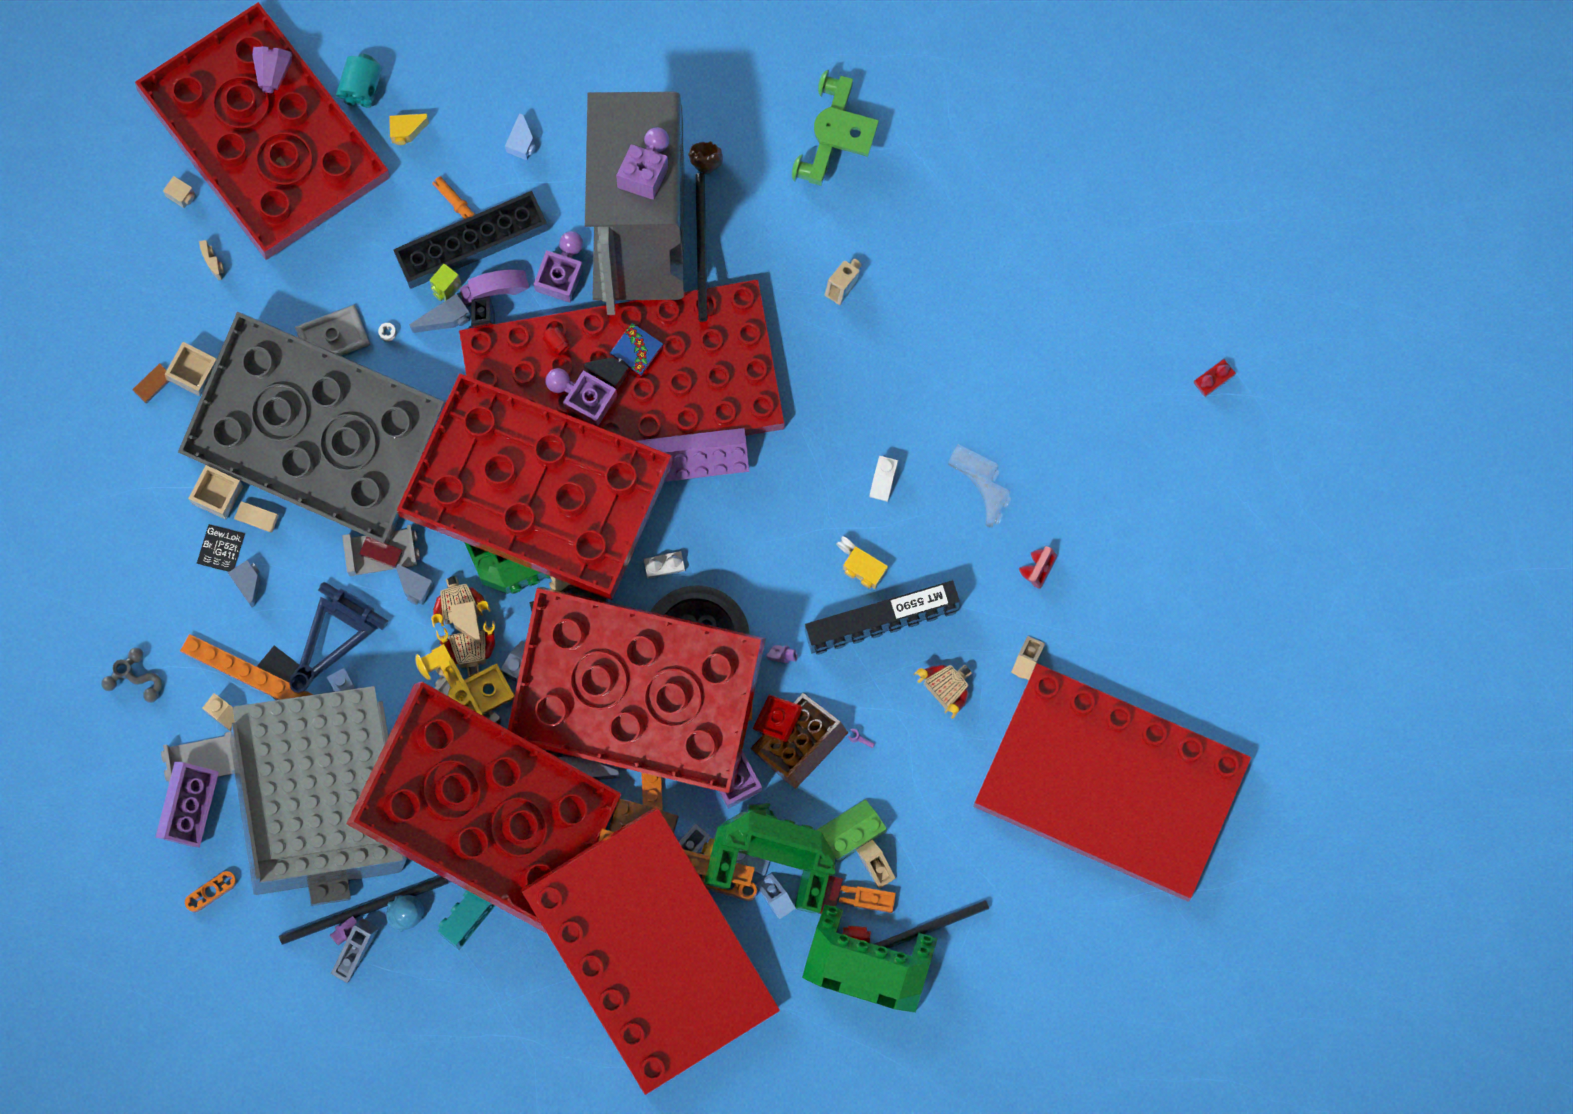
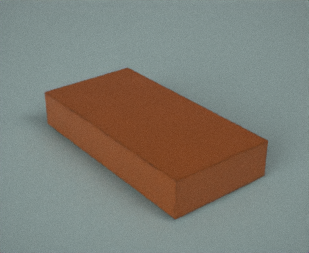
[132,363,170,404]

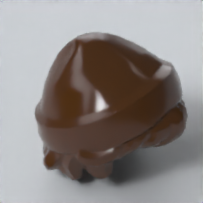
[688,141,723,174]

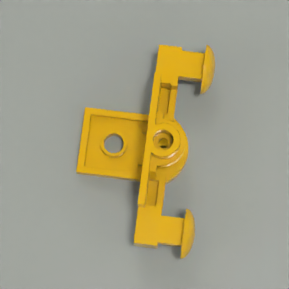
[415,644,514,715]

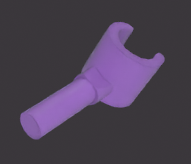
[848,729,874,748]

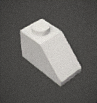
[869,456,898,502]

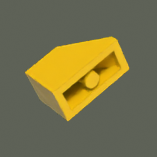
[389,114,429,145]

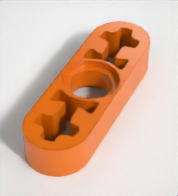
[185,871,237,912]

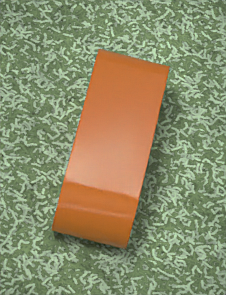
[702,875,757,901]

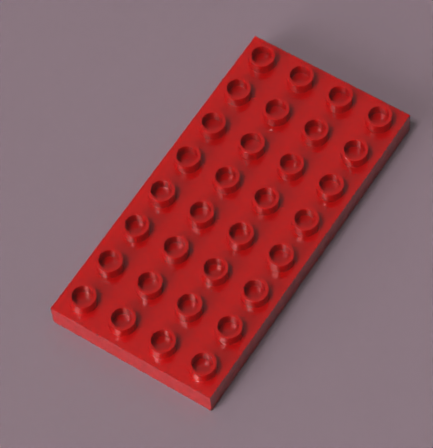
[459,280,784,441]

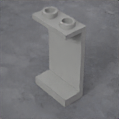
[342,525,420,576]
[161,732,235,782]

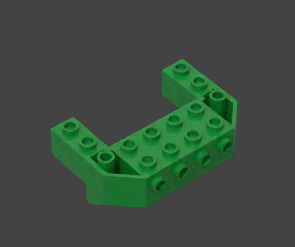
[464,542,550,594]
[704,809,835,913]

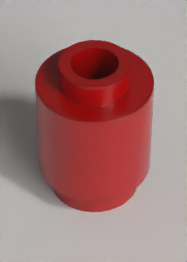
[543,327,570,356]
[843,926,871,943]

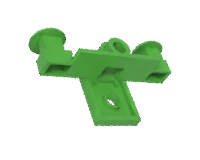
[791,70,879,186]

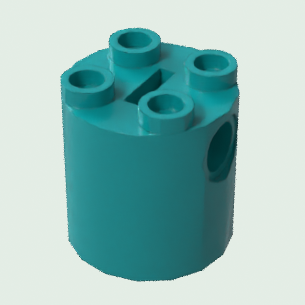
[336,54,382,108]

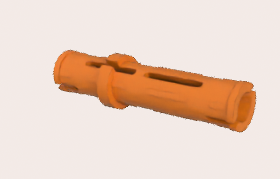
[432,176,476,219]

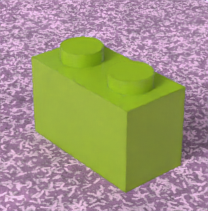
[429,264,462,301]

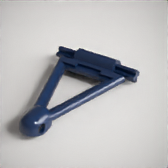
[289,582,389,693]

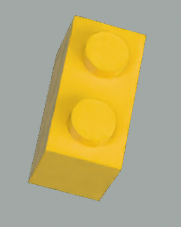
[843,546,888,589]

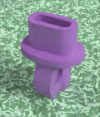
[766,645,798,663]
[330,916,357,946]

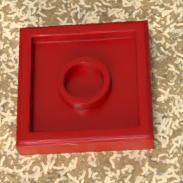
[753,694,803,742]

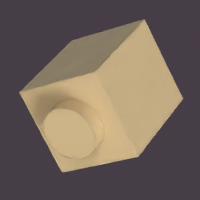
[163,176,195,208]

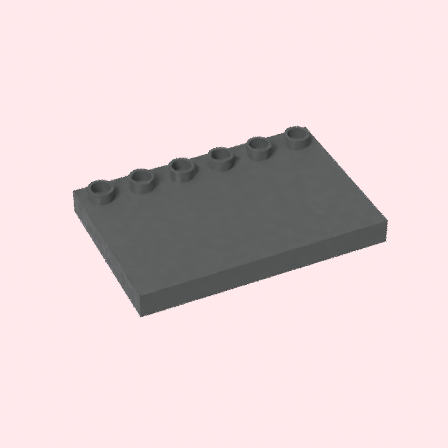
[178,312,446,544]

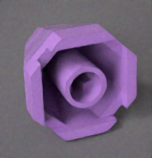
[253,47,292,93]

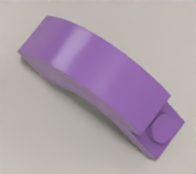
[460,270,529,306]

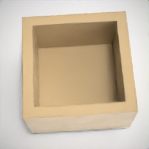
[165,342,217,396]
[188,465,243,520]

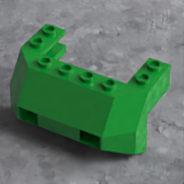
[802,904,938,1013]

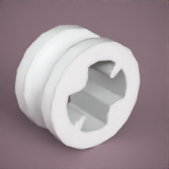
[378,323,396,342]
[836,536,855,555]

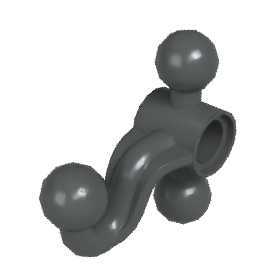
[101,648,162,703]

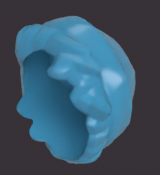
[386,895,424,932]

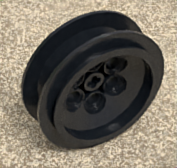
[650,585,750,635]

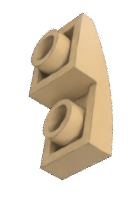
[199,240,224,280]
[234,501,279,533]

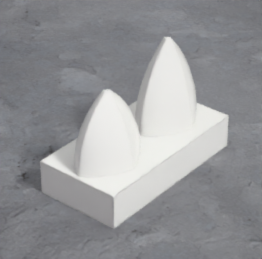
[644,551,685,579]

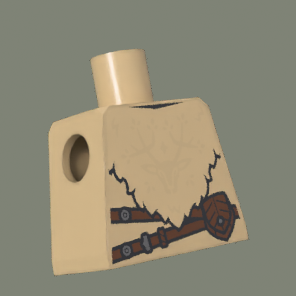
[825,259,862,305]

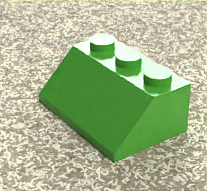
[817,799,887,863]

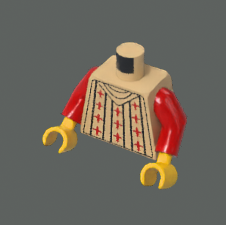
[431,576,491,627]
[436,621,495,677]
[913,665,972,719]

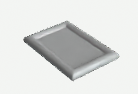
[295,305,370,356]

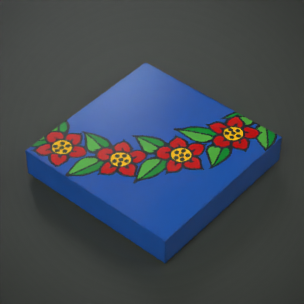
[610,323,663,375]

